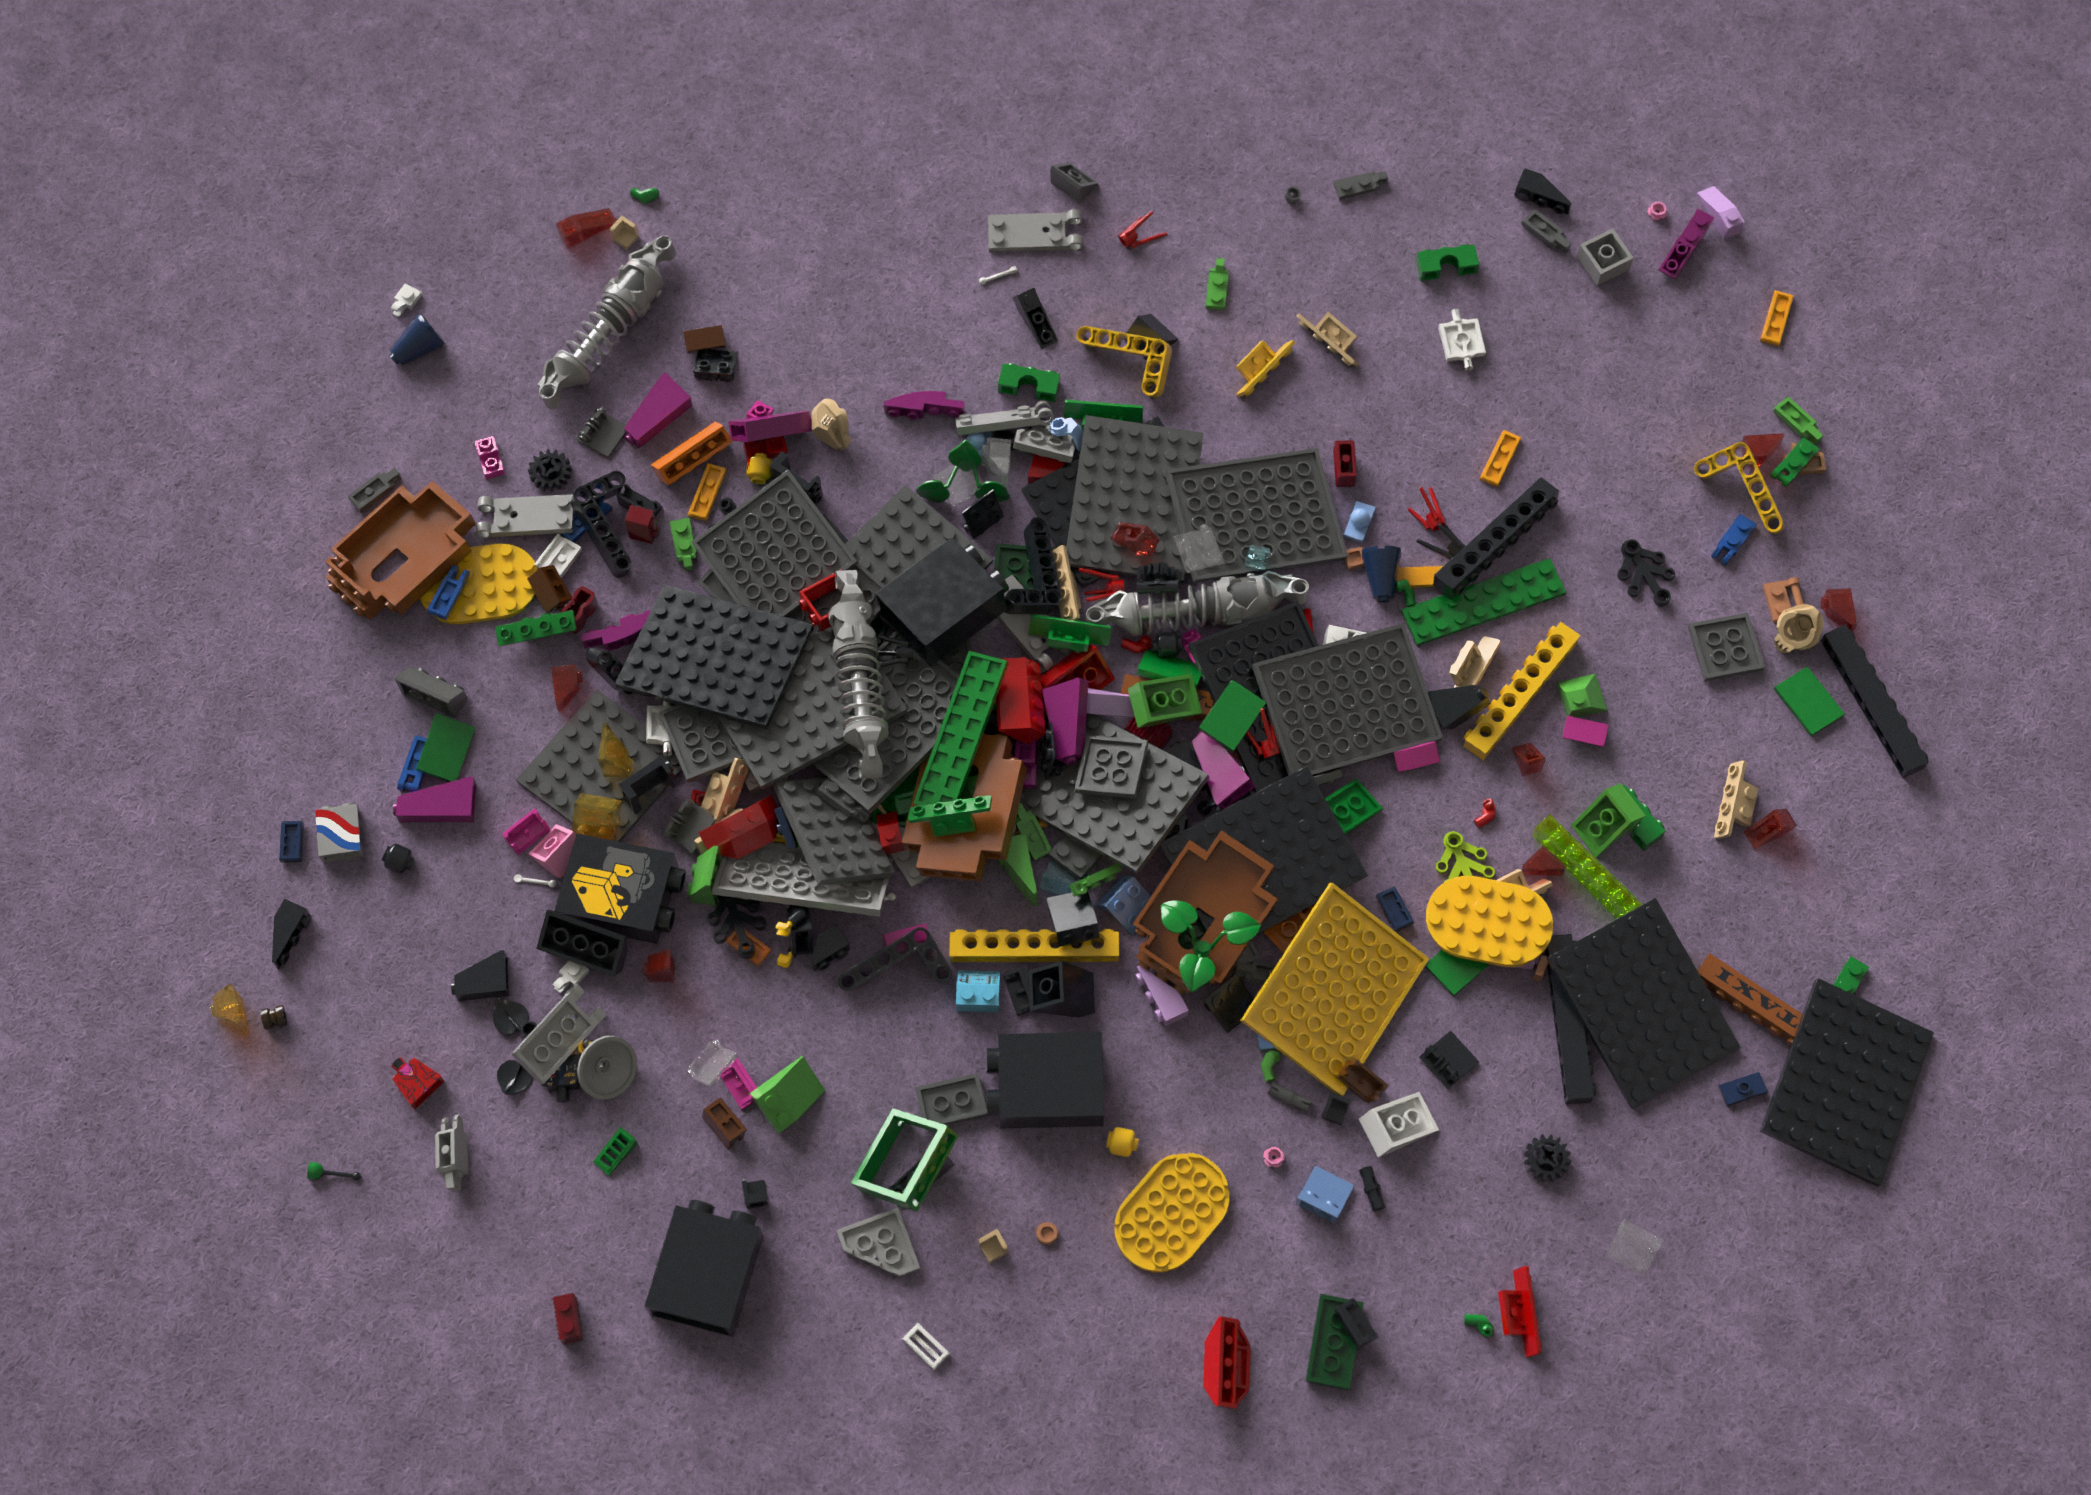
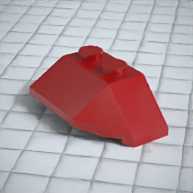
[698,795,779,860]
[1203,1316,1251,1409]

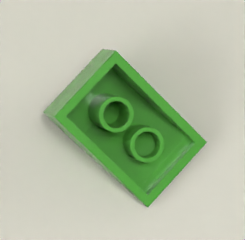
[1128,674,1202,728]
[1571,783,1646,857]
[999,834,1037,906]
[687,846,722,906]
[750,1056,825,1133]

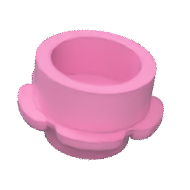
[1648,202,1667,220]
[1263,1147,1285,1168]

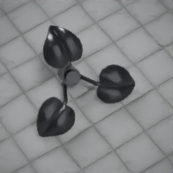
[493,998,579,1095]

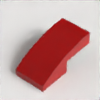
[743,436,788,461]

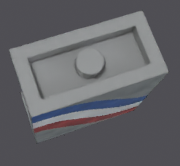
[315,803,364,862]

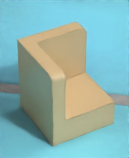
[610,216,639,250]
[978,1229,1008,1263]

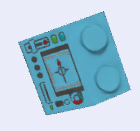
[956,970,1000,1013]

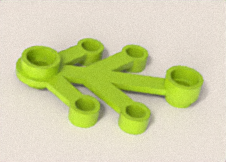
[1435,831,1495,882]

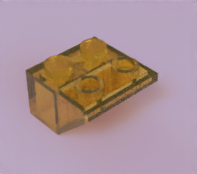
[572,793,622,841]

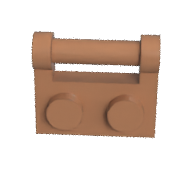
[1762,577,1804,623]

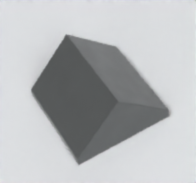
[1051,162,1099,203]

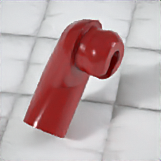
[1121,635,1152,653]
[1474,799,1496,829]

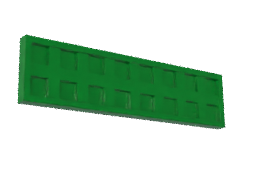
[1401,558,1566,646]
[913,651,1009,806]

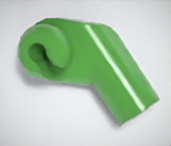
[1260,1051,1281,1083]

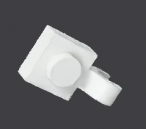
[391,284,422,317]
[553,961,590,994]

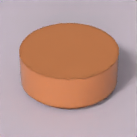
[1036,1222,1058,1245]

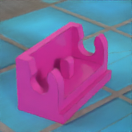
[1562,716,1608,747]
[502,808,551,856]
[720,1058,757,1110]

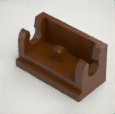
[683,325,726,354]
[527,565,572,613]
[1336,1059,1389,1103]
[702,1097,747,1150]

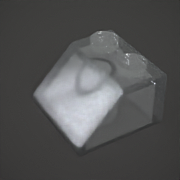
[982,438,1012,491]

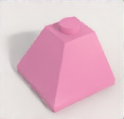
[528,824,576,878]

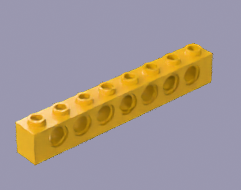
[1463,622,1581,761]
[950,929,1119,962]

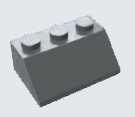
[395,667,467,718]

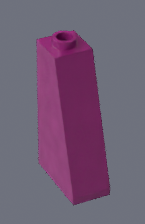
[624,372,693,449]
[728,411,812,442]
[1042,678,1088,765]
[1192,732,1255,810]
[393,777,477,822]

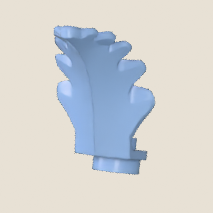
[1050,418,1083,452]

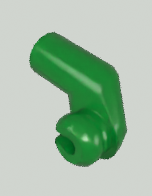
[630,187,659,203]
[1396,579,1416,607]
[1464,1314,1494,1337]

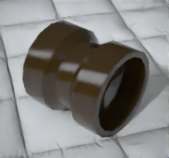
[261,1005,287,1030]

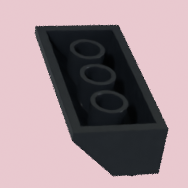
[536,909,628,976]

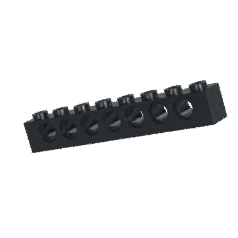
[1433,477,1559,600]

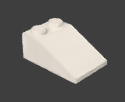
[1359,1092,1439,1157]

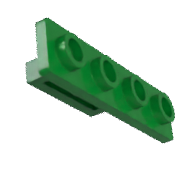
[1064,400,1143,431]
[495,610,577,647]
[1028,614,1112,653]
[908,795,992,837]

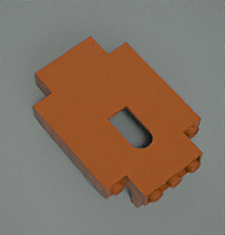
[325,481,476,620]
[902,733,1027,882]
[1133,830,1279,995]

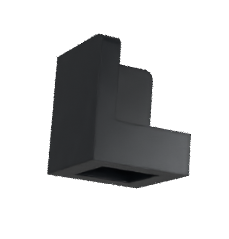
[1321,1092,1350,1125]
[741,1179,768,1209]

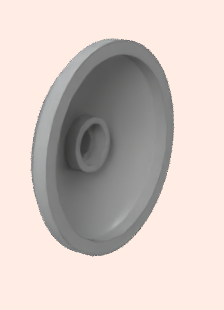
[577,1036,637,1100]

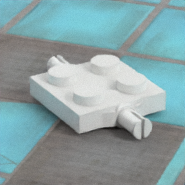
[1439,309,1486,371]
[646,701,673,756]

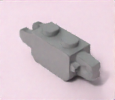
[435,1115,468,1192]

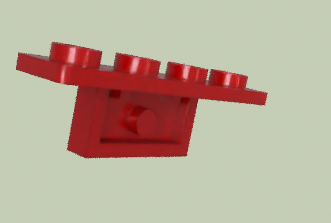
[1498,1266,1541,1358]

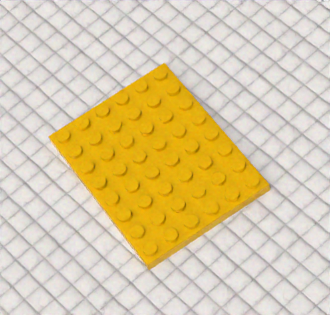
[1240,883,1429,1097]

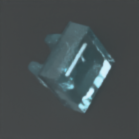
[1245,545,1270,570]

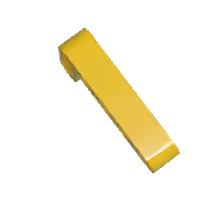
[1076,326,1172,398]
[1694,442,1784,534]

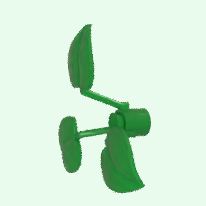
[916,439,1010,502]
[1161,901,1260,993]

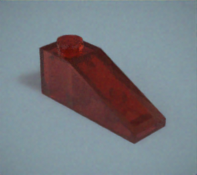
[556,208,617,249]

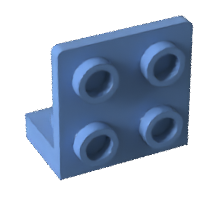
[1096,875,1151,935]
[1296,1166,1353,1224]

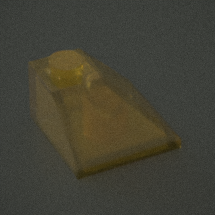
[598,723,634,778]
[210,984,250,1036]

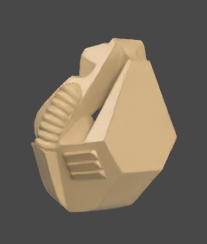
[811,399,851,451]
[1774,604,1824,653]

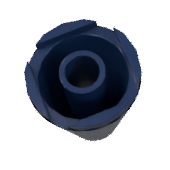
[389,313,445,365]
[1361,546,1402,603]

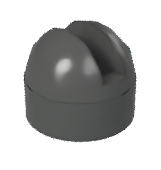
[1284,186,1301,203]

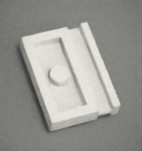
[534,533,582,579]

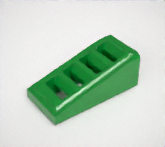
[593,1127,638,1176]

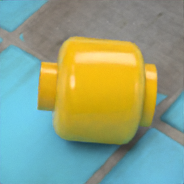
[746,453,772,484]
[1106,1127,1139,1157]

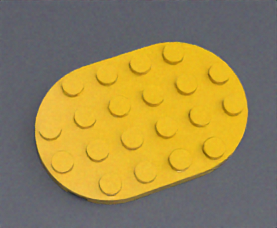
[420,543,538,624]
[1426,876,1553,967]
[1114,1153,1230,1273]

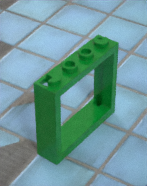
[851,1108,959,1212]

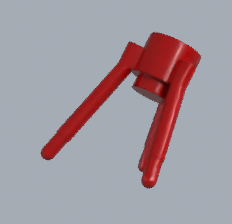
[1118,211,1167,249]
[1408,487,1446,532]
[1079,568,1125,602]
[1245,708,1280,759]

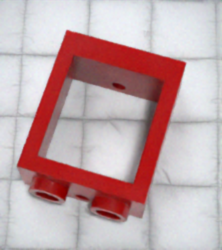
[798,569,842,632]

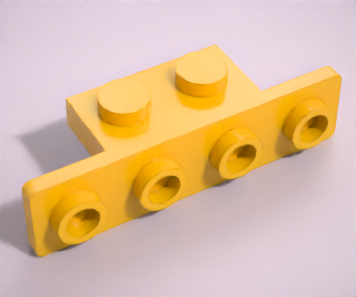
[1235,340,1295,397]

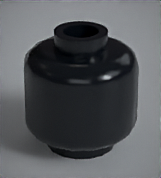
[1152,631,1182,658]
[381,843,414,874]

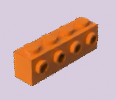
[651,422,733,485]

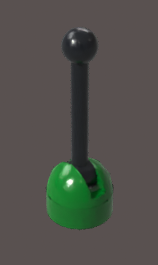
[307,1162,361,1181]

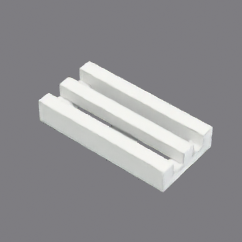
[903,1323,950,1370]

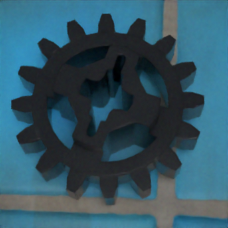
[528,449,572,492]
[1137,562,1181,584]
[1523,1134,1571,1182]

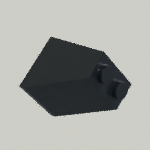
[1028,961,1095,1017]

